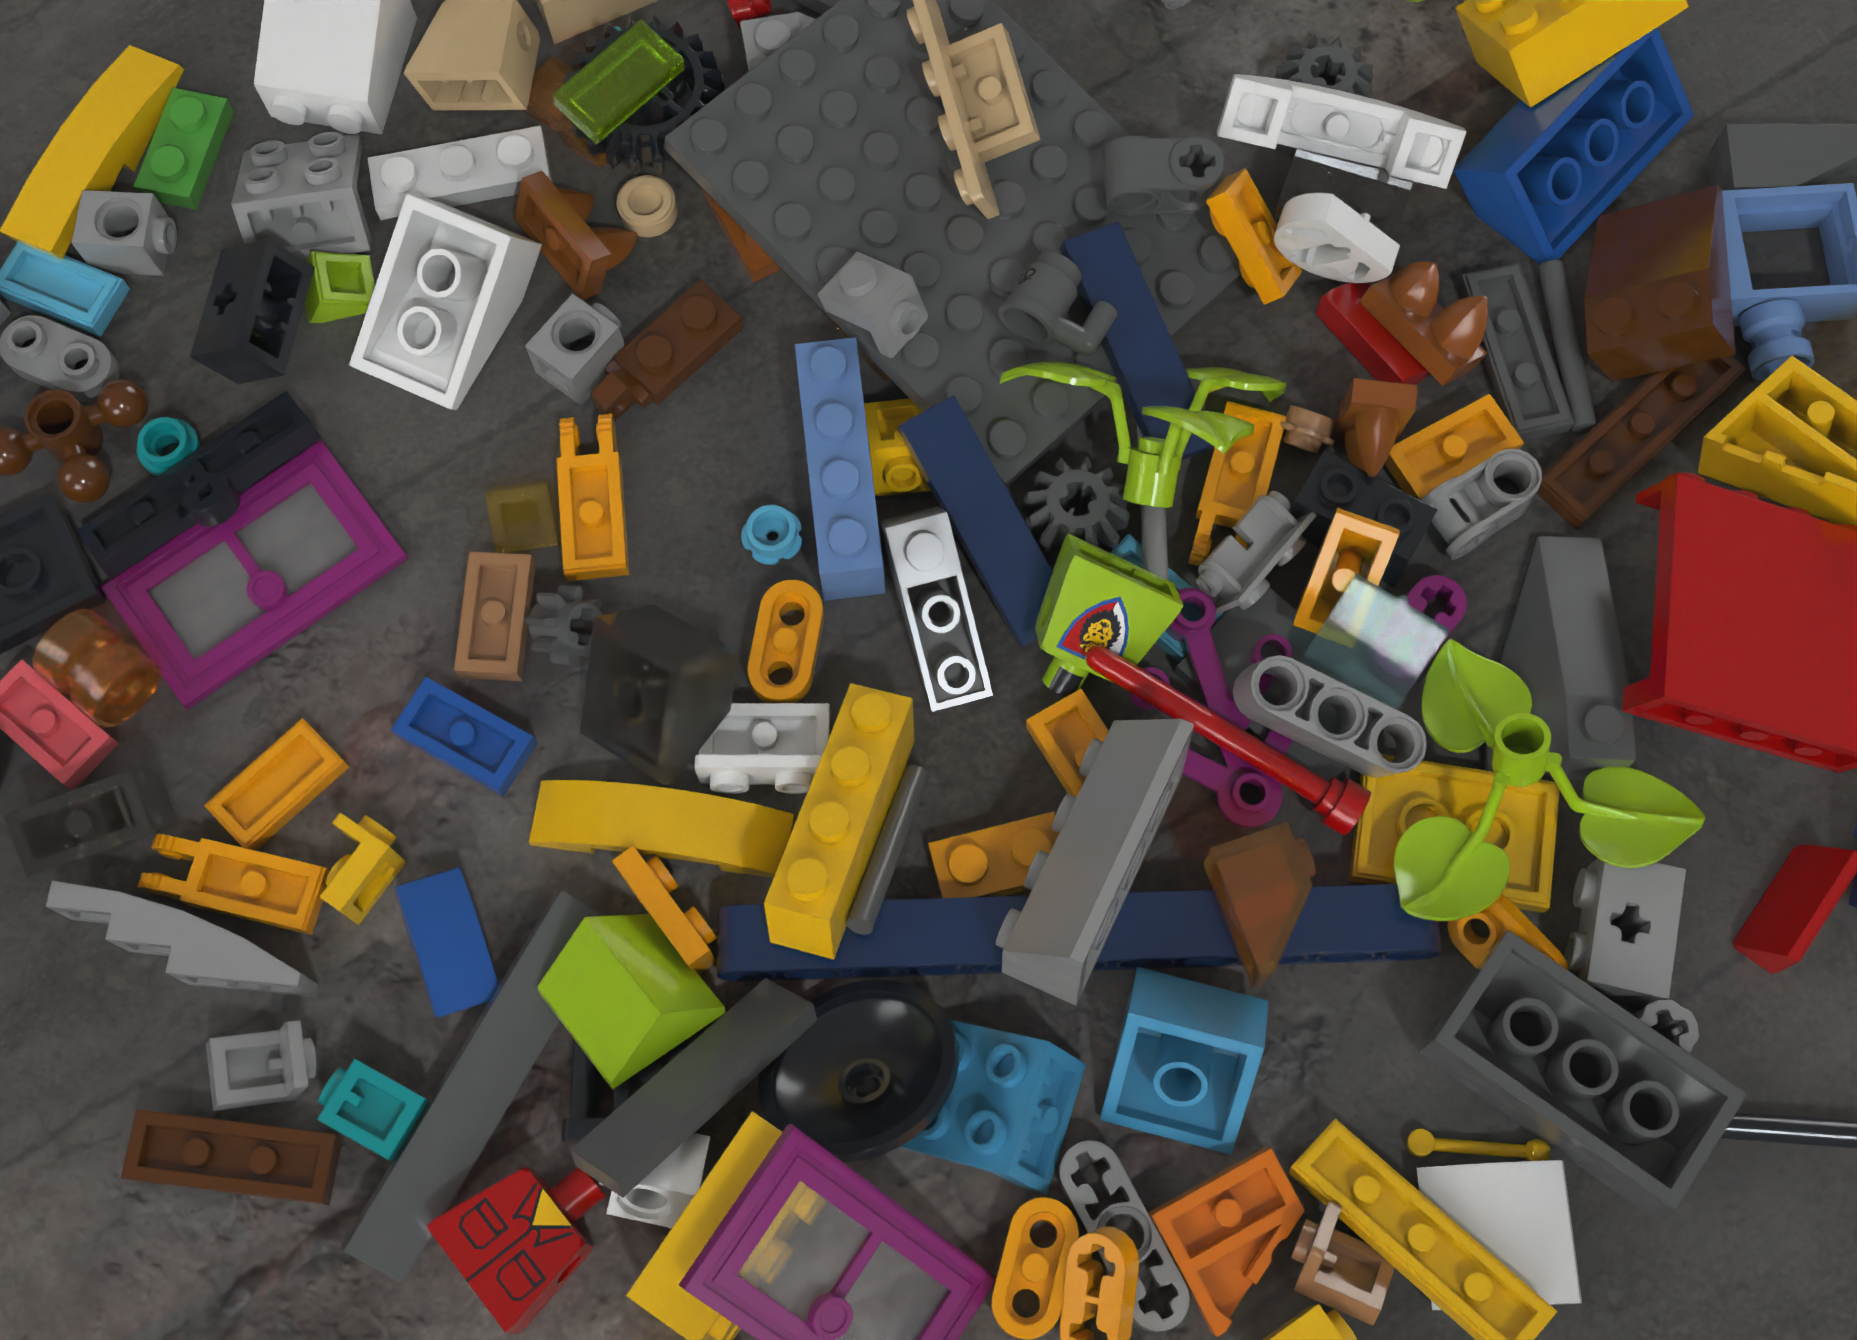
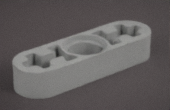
[1058,1140,1190,1332]

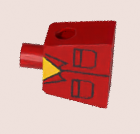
[426,1167,607,1334]

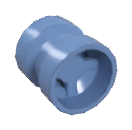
[1739,299,1815,381]

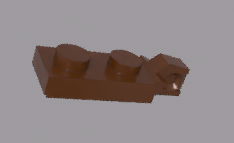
[590,279,744,422]

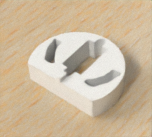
[1274,193,1400,283]

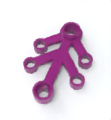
[1129,587,1293,828]

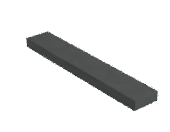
[341,890,603,1284]

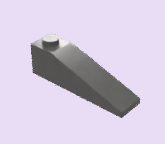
[1483,536,1636,780]

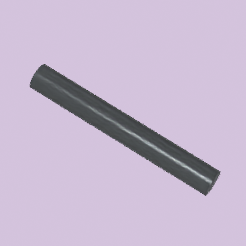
[1538,260,1597,434]
[847,765,929,935]

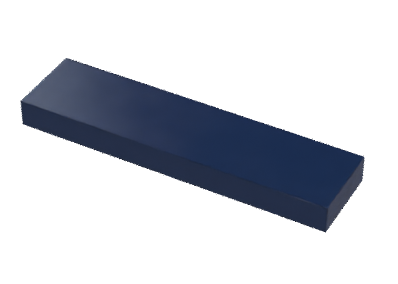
[1059,221,1214,461]
[897,395,1053,648]

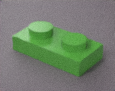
[133,87,234,210]

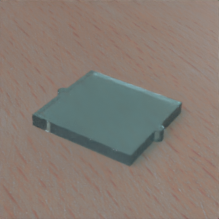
[1299,573,1450,710]

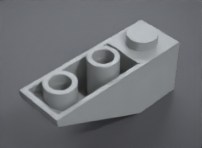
[878,506,993,712]

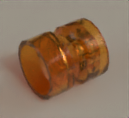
[32,609,161,728]

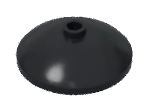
[758,980,959,1162]

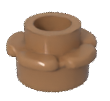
[1280,405,1336,454]

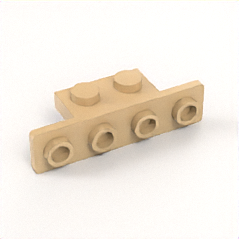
[907,0,1041,220]

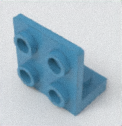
[900,1020,1086,1195]

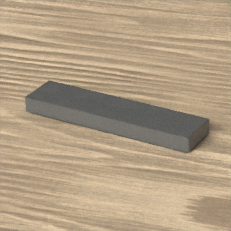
[570,978,817,1198]

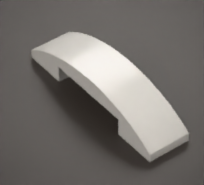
[1216,74,1467,189]

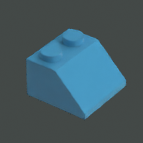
[1100,967,1269,1155]

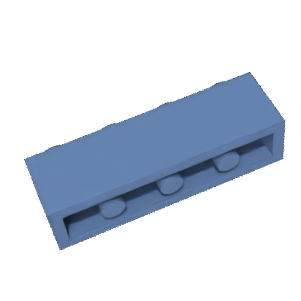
[795,337,886,601]

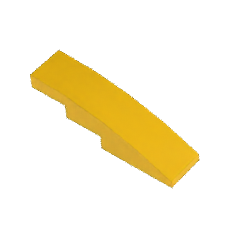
[0,45,184,260]

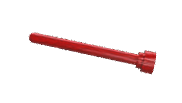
[1085,645,1371,836]

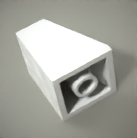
[254,0,417,135]

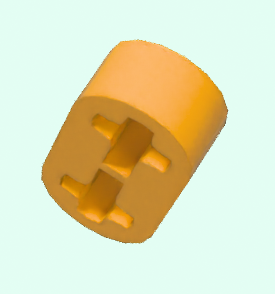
[1060,1227,1139,1340]

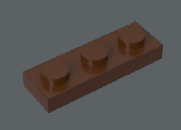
[121,1109,343,1205]

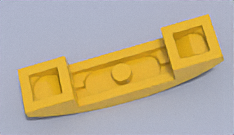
[529,780,795,878]

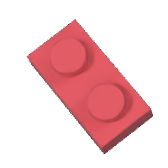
[0,659,119,791]

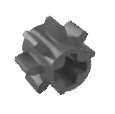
[525,585,607,665]

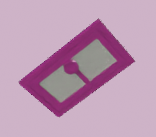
[101,439,409,710]
[679,1124,996,1340]

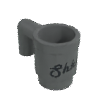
[998,251,1118,355]

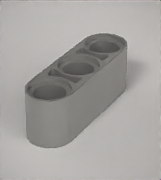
[1233,655,1427,778]

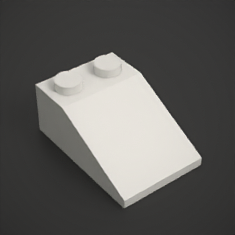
[349,194,542,410]

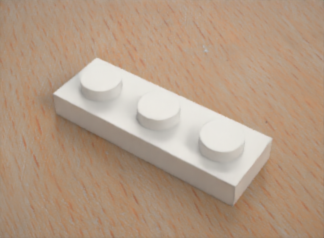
[368,126,553,220]

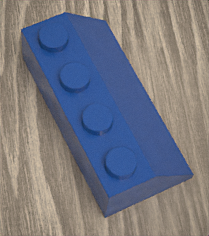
[1453,28,1694,265]

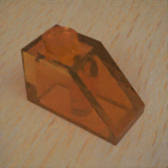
[1203,822,1316,989]

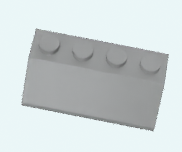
[995,719,1194,1006]

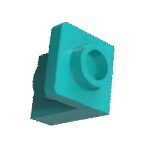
[317,1059,429,1162]

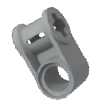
[1421,449,1542,560]

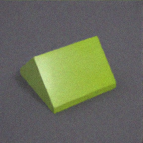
[537,914,725,1090]

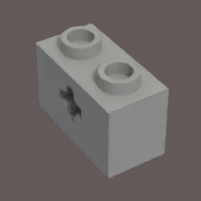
[1564,858,1686,1009]

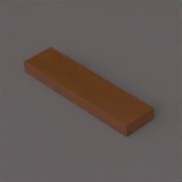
[1536,355,1747,530]

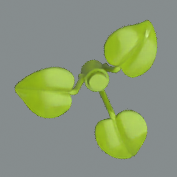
[1000,361,1287,508]
[1393,639,1705,921]

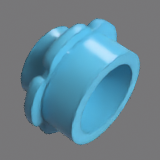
[741,505,802,565]

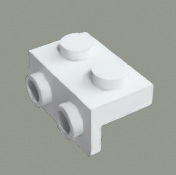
[694,703,831,794]

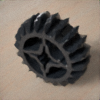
[564,14,725,176]

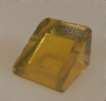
[485,479,559,553]

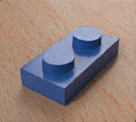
[391,677,538,797]

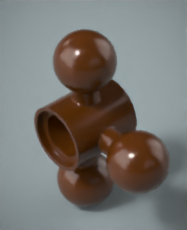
[0,379,149,503]

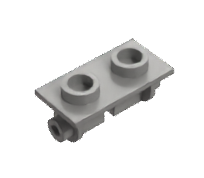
[1196,491,1317,615]

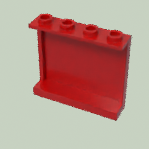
[1622,473,1857,773]

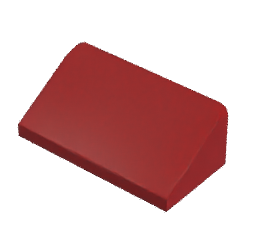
[1316,283,1430,385]
[1733,844,1857,974]

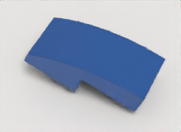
[394,867,499,1018]

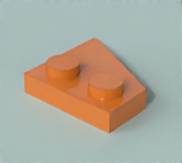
[1148,1147,1305,1337]

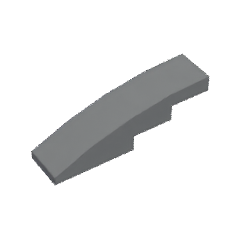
[46,880,319,998]

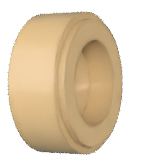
[616,175,678,238]

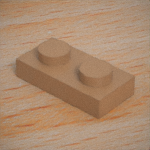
[454,552,536,681]

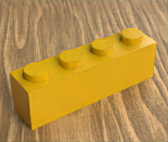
[764,683,915,960]

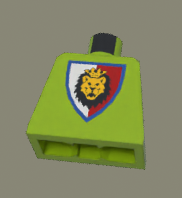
[1035,533,1184,697]

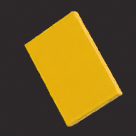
[1348,754,1560,913]

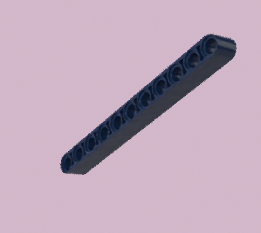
[717,884,1442,982]

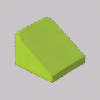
[305,251,375,323]

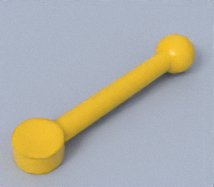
[1406,1129,1551,1161]

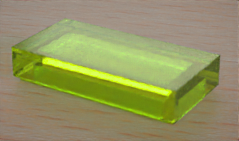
[552,20,684,144]

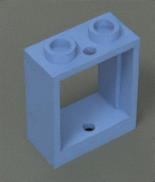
[1722,183,1857,326]

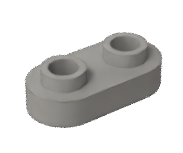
[0,315,120,402]

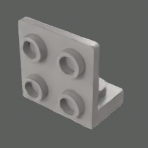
[231,132,372,261]

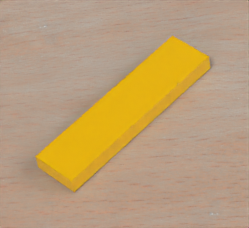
[1289,1119,1558,1340]

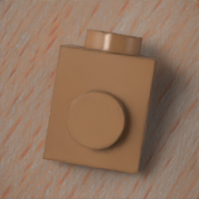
[1291,1201,1395,1326]

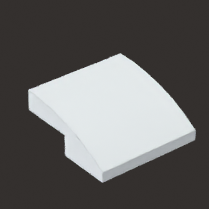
[1417,1160,1582,1310]

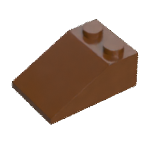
[1584,185,1736,382]

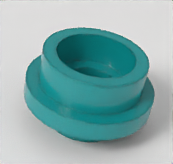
[137,417,201,476]

